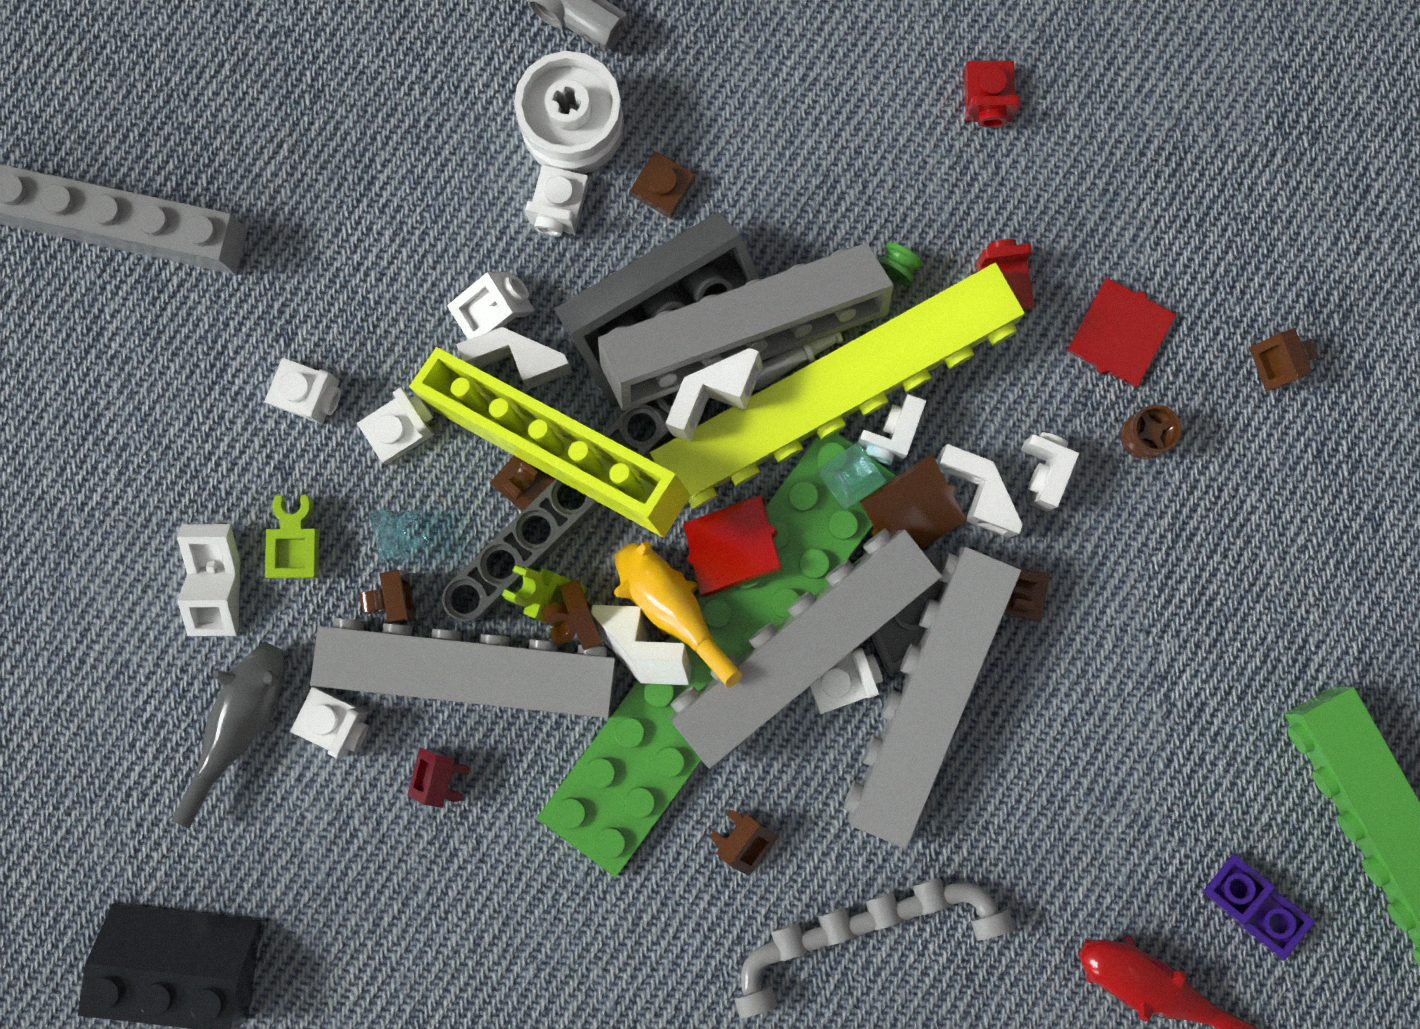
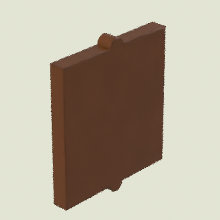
[859,455,966,550]

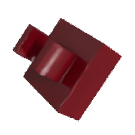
[407,747,470,808]

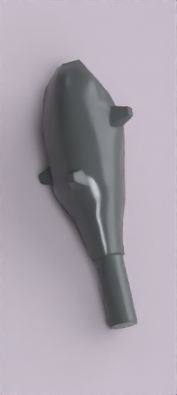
[171,641,286,828]

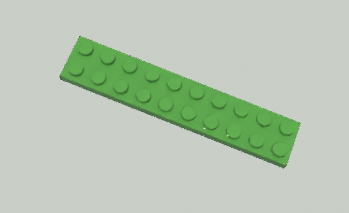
[537,432,897,878]

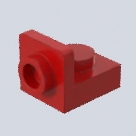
[964,61,1020,128]
[975,239,1034,312]

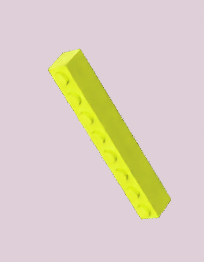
[649,262,1025,510]

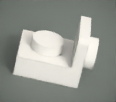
[525,165,589,237]
[447,272,534,339]
[264,358,341,425]
[357,387,435,465]
[856,394,926,465]
[1021,432,1079,512]
[810,648,883,714]
[290,687,369,758]

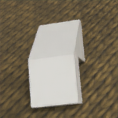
[456,327,572,389]
[665,348,763,442]
[936,444,1023,538]
[177,524,240,636]
[591,605,692,685]

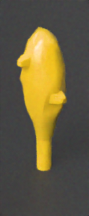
[614,541,742,687]

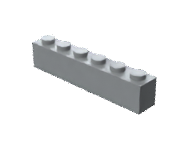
[0,164,248,275]
[598,243,893,411]
[667,529,942,769]
[843,547,1021,849]
[310,618,617,718]

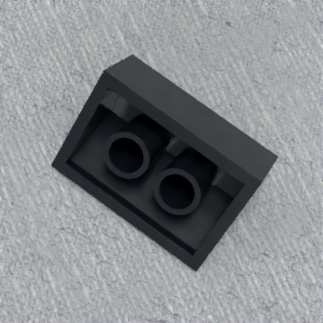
[77,903,262,1029]

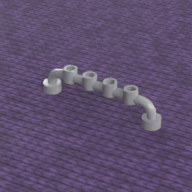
[734,877,1015,1018]

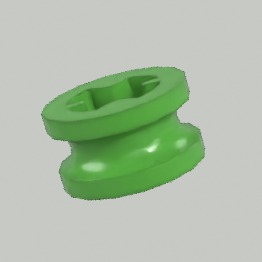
[878,242,923,286]

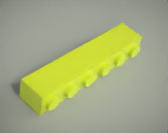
[409,347,691,538]

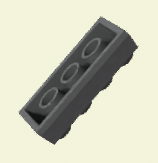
[554,212,760,405]

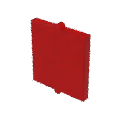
[1066,278,1176,388]
[683,495,783,598]

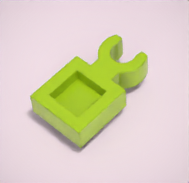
[265,495,320,579]
[502,565,587,627]

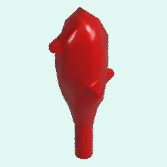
[1078,935,1257,1029]

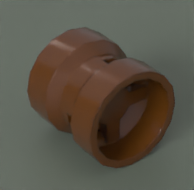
[1120,404,1182,460]

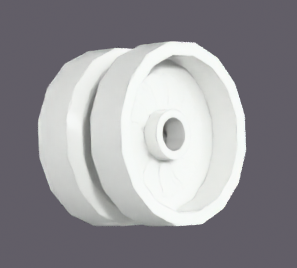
[514,51,624,174]

